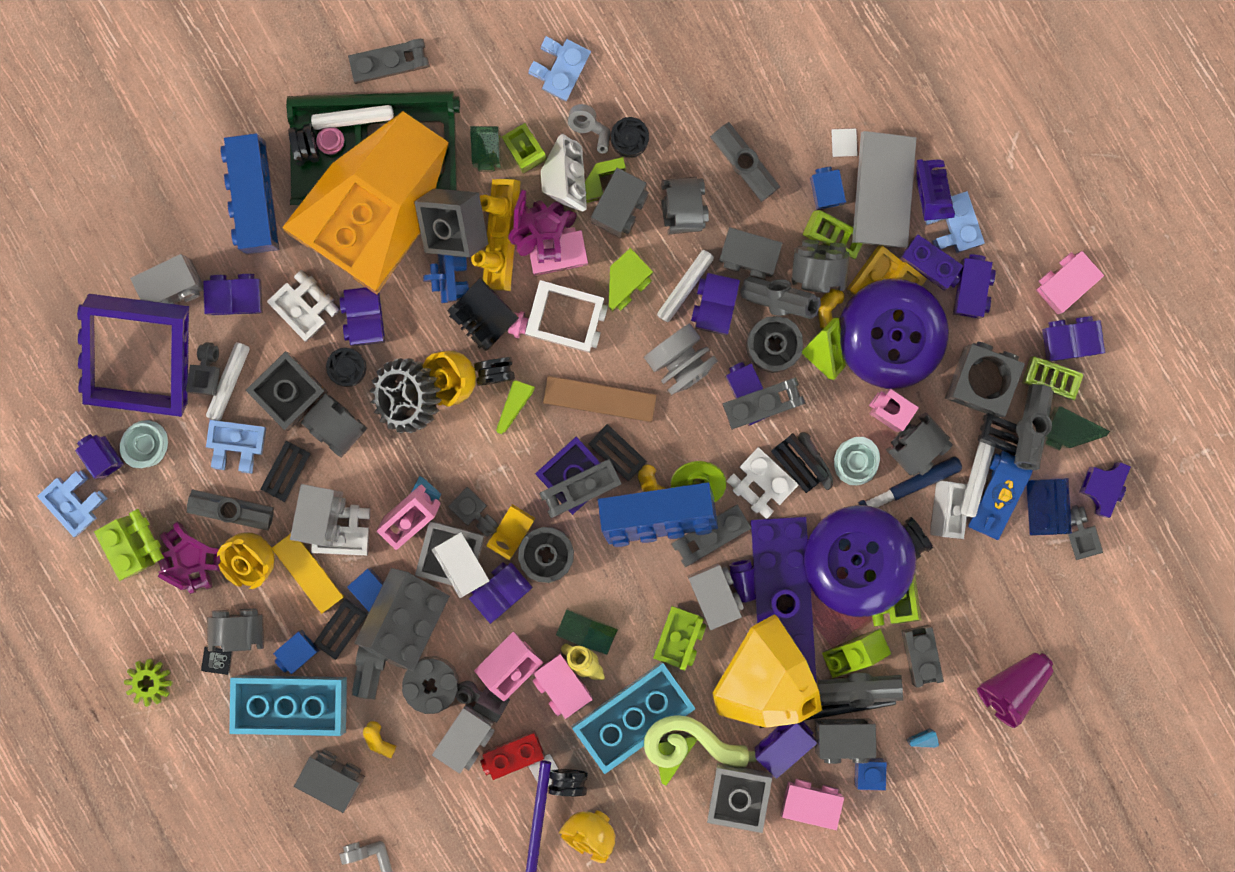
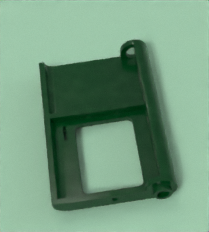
[286,91,460,205]

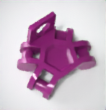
[508,190,577,263]
[158,521,221,594]

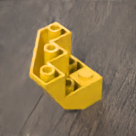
[712,614,822,728]

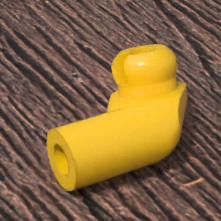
[818,289,845,328]
[638,464,667,492]
[363,721,397,759]

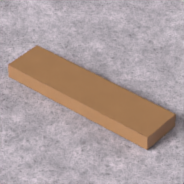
[543,376,657,422]

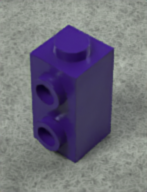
[900,234,963,291]
[953,254,996,319]
[725,362,770,426]

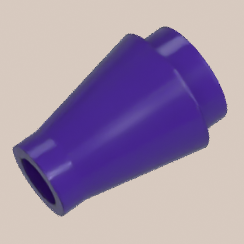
[729,560,756,603]

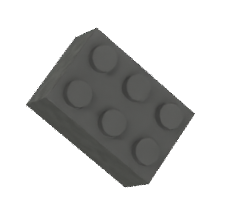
[354,568,450,671]

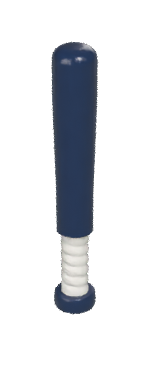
[858,456,962,508]

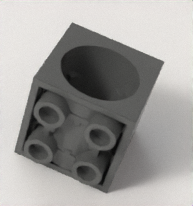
[945,341,1025,417]

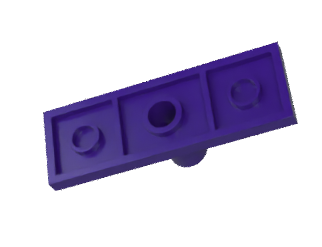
[751,517,817,683]

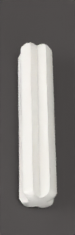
[311,105,394,130]
[657,250,714,322]
[206,342,250,421]
[960,441,995,517]

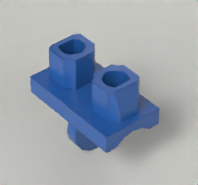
[423,254,469,303]

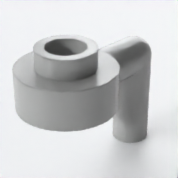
[568,104,610,154]
[339,841,393,872]

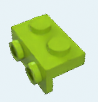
[653,606,707,671]

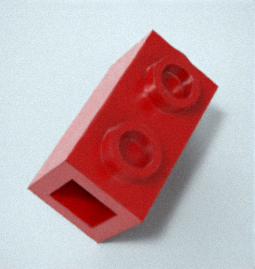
[480,730,545,780]

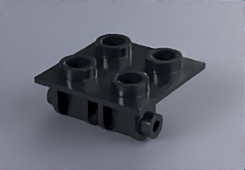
[447,278,519,351]

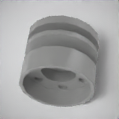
[644,323,718,396]

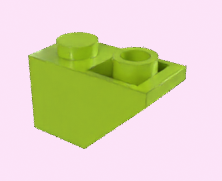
[609,248,653,312]
[822,629,891,678]

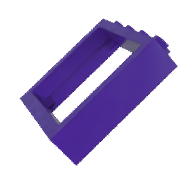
[77,294,189,417]

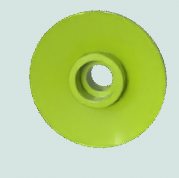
[671,461,726,502]

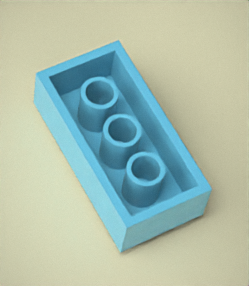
[571,662,696,774]
[229,675,347,736]

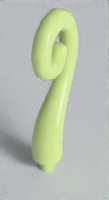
[644,715,757,768]

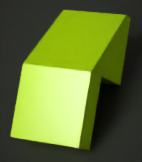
[585,157,626,203]

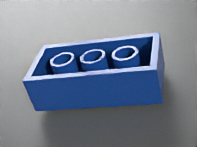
[220,133,279,254]
[598,482,718,547]

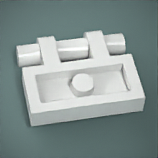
[267,270,340,342]
[726,447,798,519]
[311,505,370,556]

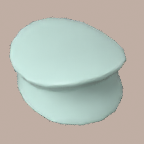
[120,420,168,468]
[834,437,880,486]

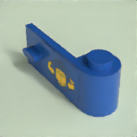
[968,451,1033,540]

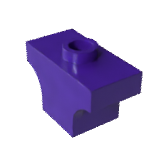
[1079,462,1131,518]

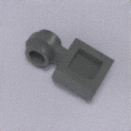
[186,342,220,396]
[448,487,499,537]
[1067,505,1103,560]
[456,681,510,723]

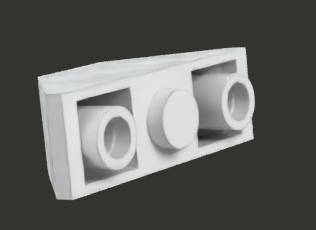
[541,134,587,212]

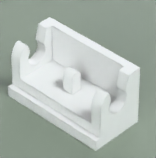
[432,532,489,598]

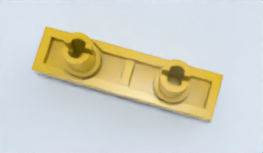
[471,179,521,291]

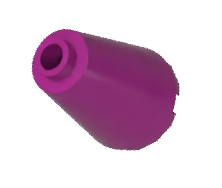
[977,653,1054,728]

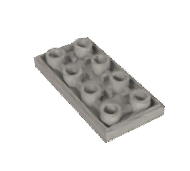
[852,131,917,248]

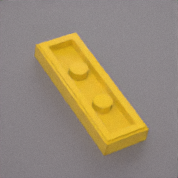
[272,533,344,614]

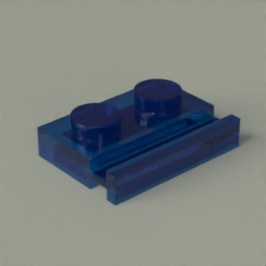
[1027,478,1072,536]

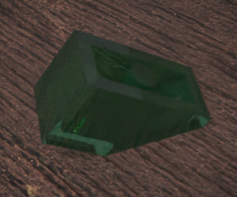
[470,126,501,172]
[1045,406,1110,451]
[556,608,618,655]

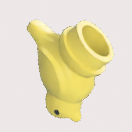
[561,644,605,680]

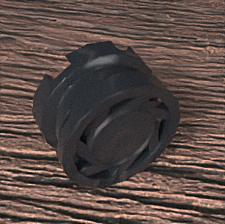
[611,117,649,158]
[288,123,320,166]
[326,348,367,387]
[474,357,515,386]
[903,517,933,560]
[548,769,588,797]

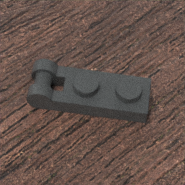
[348,38,429,84]
[722,377,806,430]
[539,459,621,518]
[671,504,751,567]

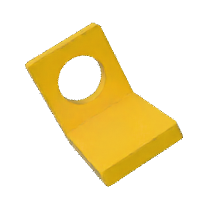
[486,504,535,560]

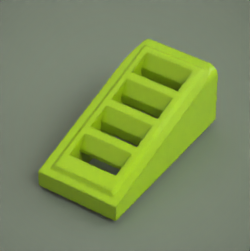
[803,210,862,259]
[1022,356,1083,400]
[496,380,535,435]

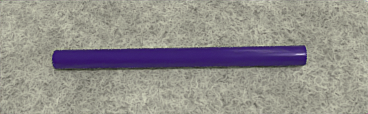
[525,760,551,872]

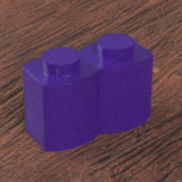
[691,273,740,336]
[203,274,263,315]
[340,287,385,347]
[1042,316,1105,362]
[75,434,124,479]
[469,562,533,624]

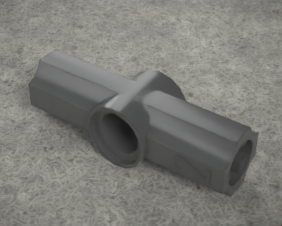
[710,122,780,202]
[740,276,821,319]
[1014,384,1054,471]
[186,489,274,531]
[352,613,386,700]
[818,673,903,708]

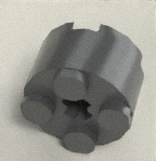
[661,177,709,235]
[791,239,850,293]
[746,316,803,373]
[301,393,368,458]
[886,413,953,476]
[518,527,574,583]
[206,608,264,652]
[402,656,459,714]

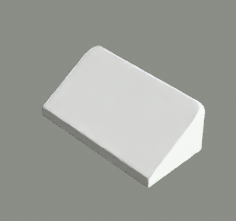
[930,481,968,539]

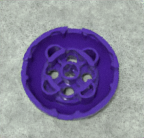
[840,278,949,389]
[804,505,916,617]

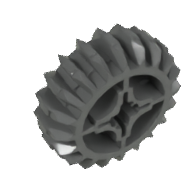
[369,358,442,433]

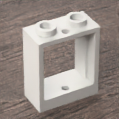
[525,280,608,353]

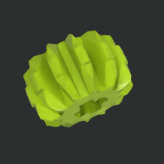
[124,659,173,707]

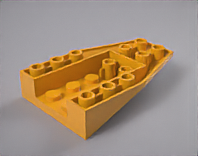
[282,111,449,295]

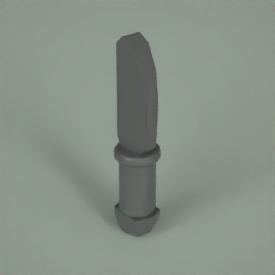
[798,432,833,490]

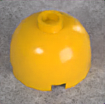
[423,350,476,407]
[217,532,275,589]
[559,810,616,863]

